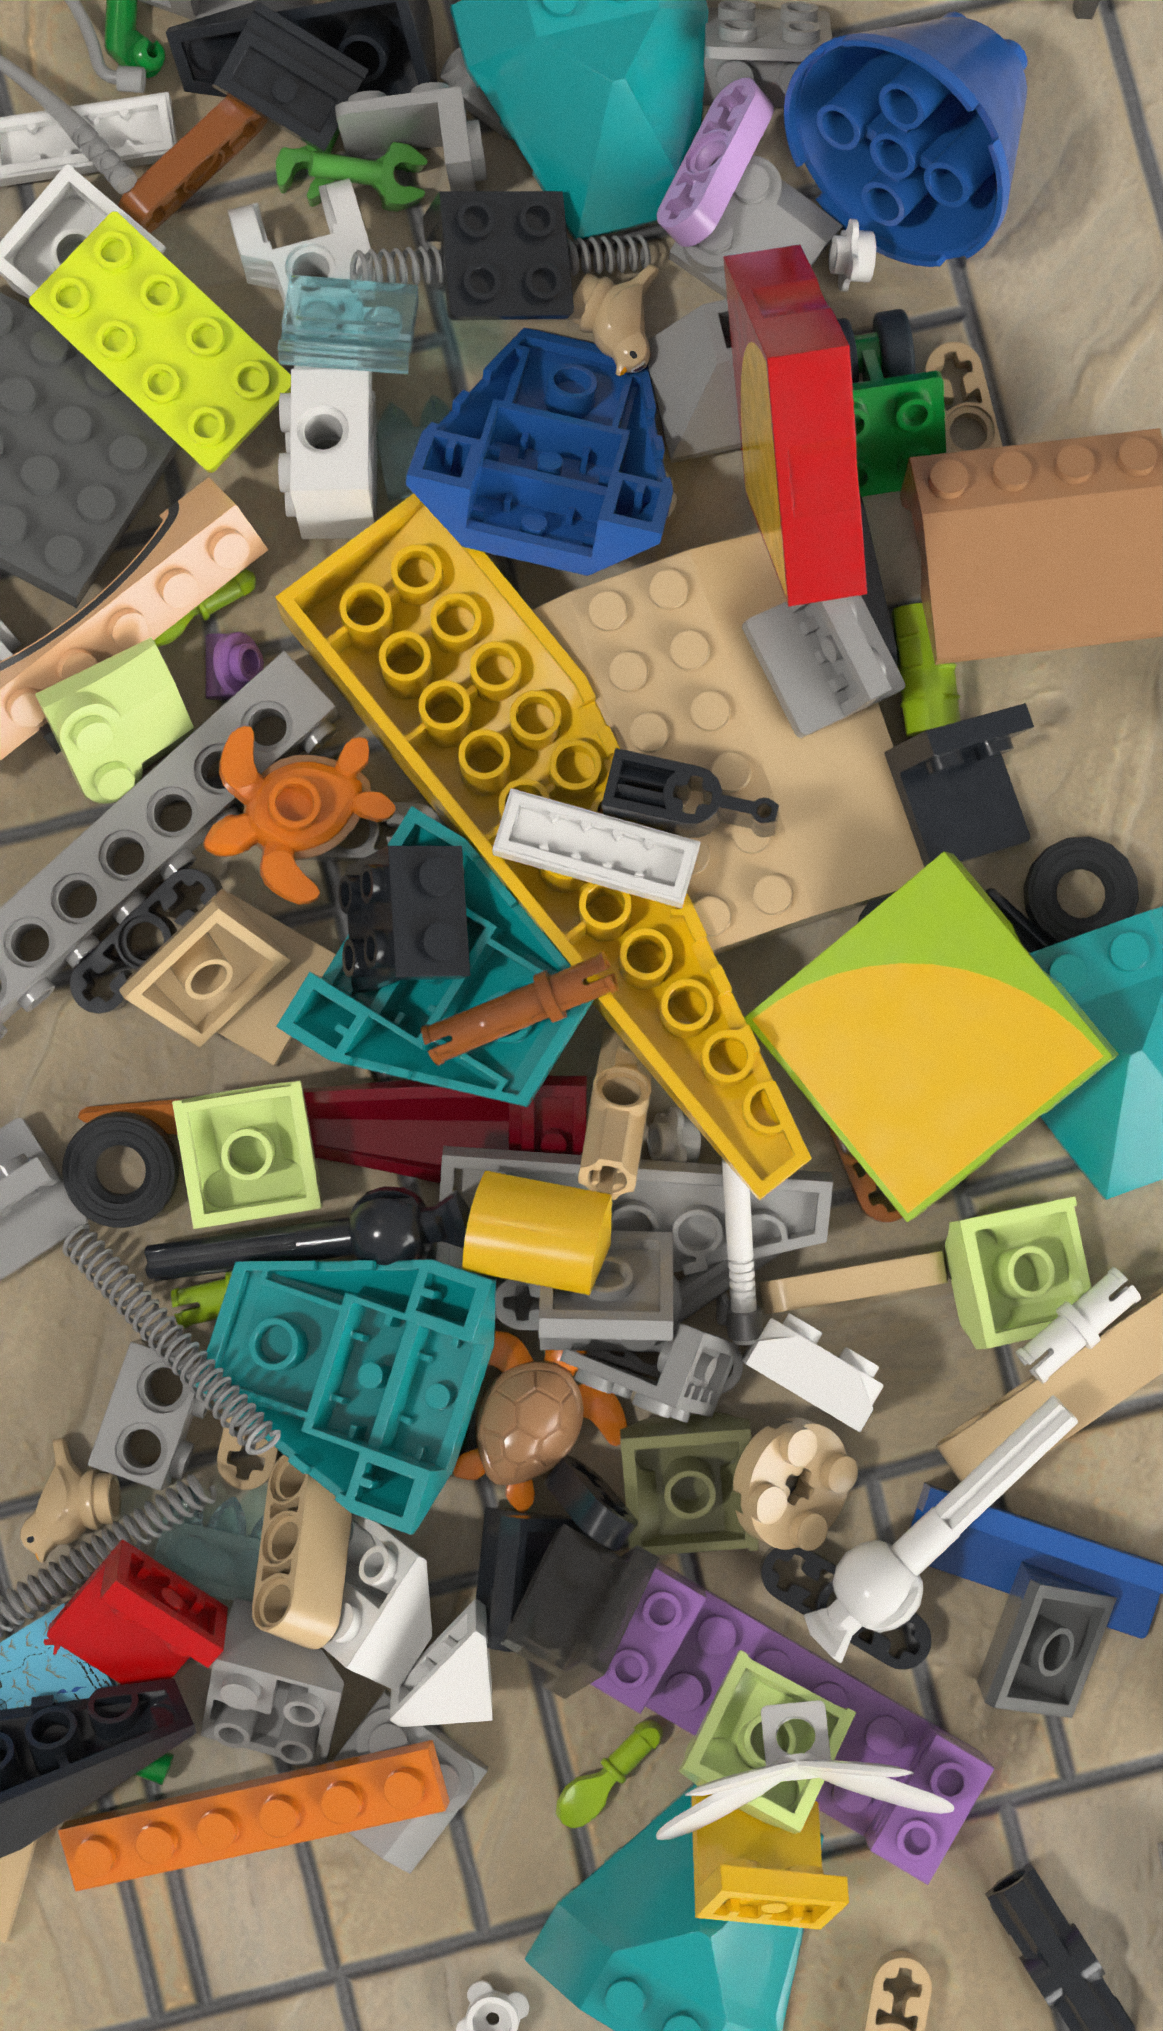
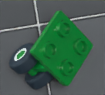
[837,309,946,497]

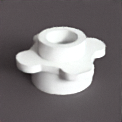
[829,219,876,292]
[647,1107,701,1163]
[456,1980,529,2031]

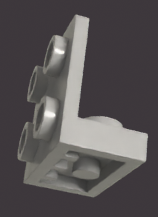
[560,1324,740,1423]

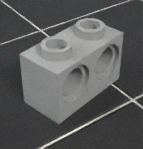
[87,1340,211,1491]

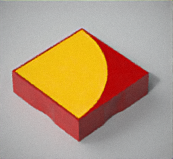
[723,244,867,607]

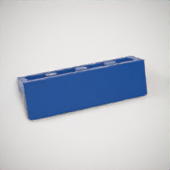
[909,1483,1163,1639]

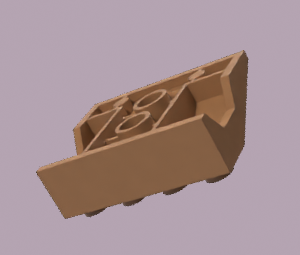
[900,428,1163,665]

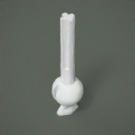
[804,1395,1078,1663]

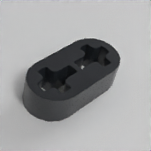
[544,1455,638,1551]

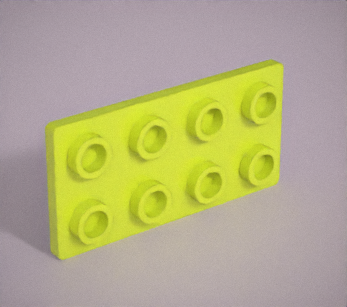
[29,211,291,473]

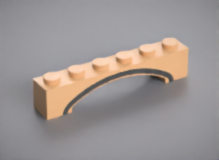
[0,477,269,760]

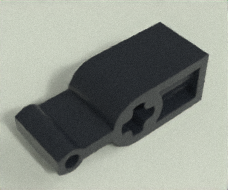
[602,748,779,838]

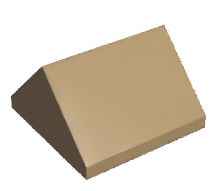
[119,888,291,1047]

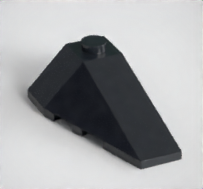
[166,0,438,97]
[0,1678,197,1858]

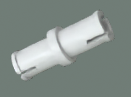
[1015,1267,1141,1384]

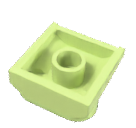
[35,637,194,804]
[172,1080,323,1229]
[945,1196,1092,1349]
[678,1650,856,1834]

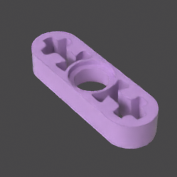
[657,78,774,247]

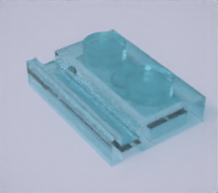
[278,275,419,374]

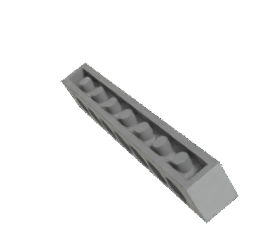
[0,651,341,1040]

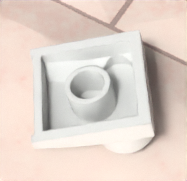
[0,163,166,299]
[741,1313,884,1432]

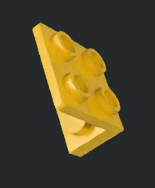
[691,1794,849,1930]

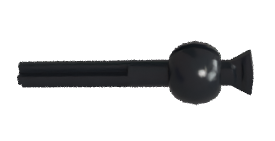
[144,1186,470,1282]

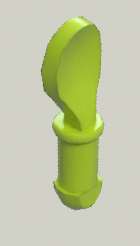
[153,568,256,647]
[556,1720,663,1828]

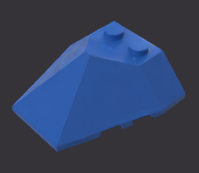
[406,327,673,576]

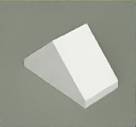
[390,1598,493,1727]

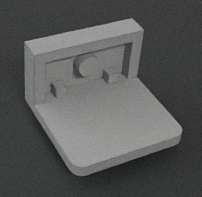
[335,82,487,191]

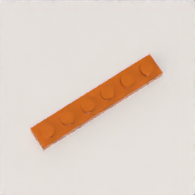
[58,1740,450,1892]

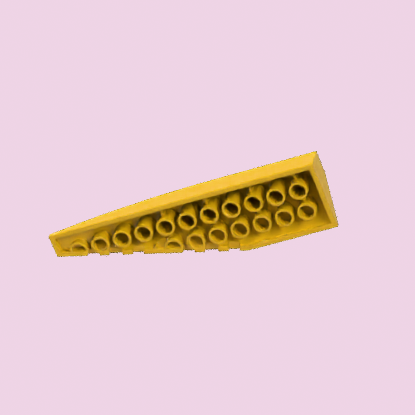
[275,493,812,1201]

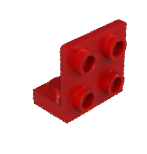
[47,1539,228,1685]

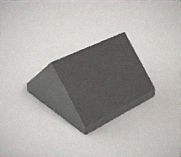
[977,1561,1117,1718]

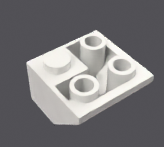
[323,1513,432,1691]

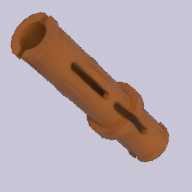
[421,951,619,1066]

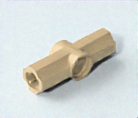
[578,1028,652,1200]

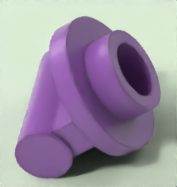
[205,632,264,700]

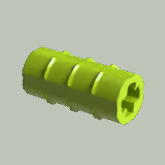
[892,603,961,737]

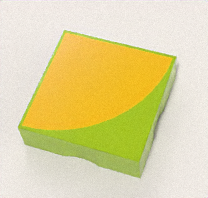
[744,852,1119,1222]

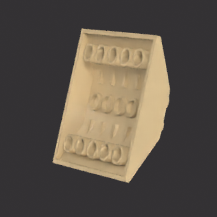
[532,532,924,956]

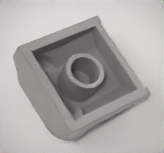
[669,155,843,299]
[332,1689,488,1874]

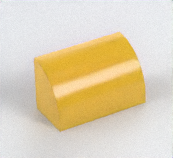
[462,1171,612,1295]

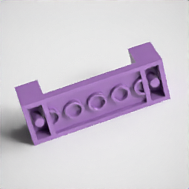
[583,1556,994,1885]

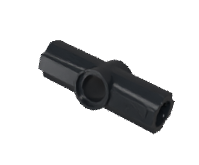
[985,1864,1136,2031]

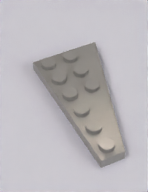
[436,1146,833,1319]

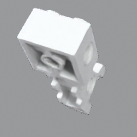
[228,178,378,539]

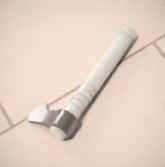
[716,1158,763,1345]

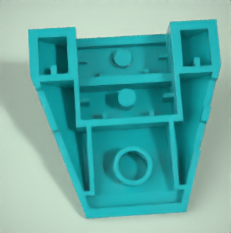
[450,0,709,241]
[276,806,594,1107]
[1029,906,1163,1200]
[195,1260,496,1535]
[524,1783,824,2031]

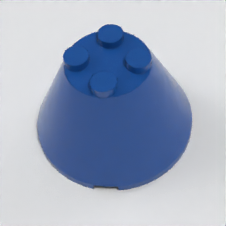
[784,12,1028,267]

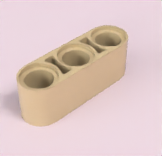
[252,1454,352,1650]

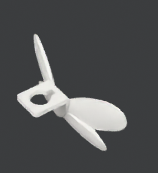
[656,1700,954,1840]

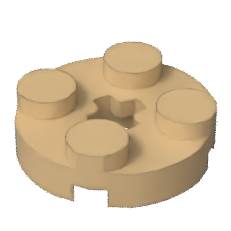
[733,1417,858,1551]

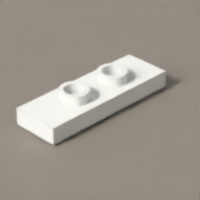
[0,92,177,187]
[492,788,701,909]

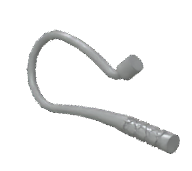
[0,0,146,194]

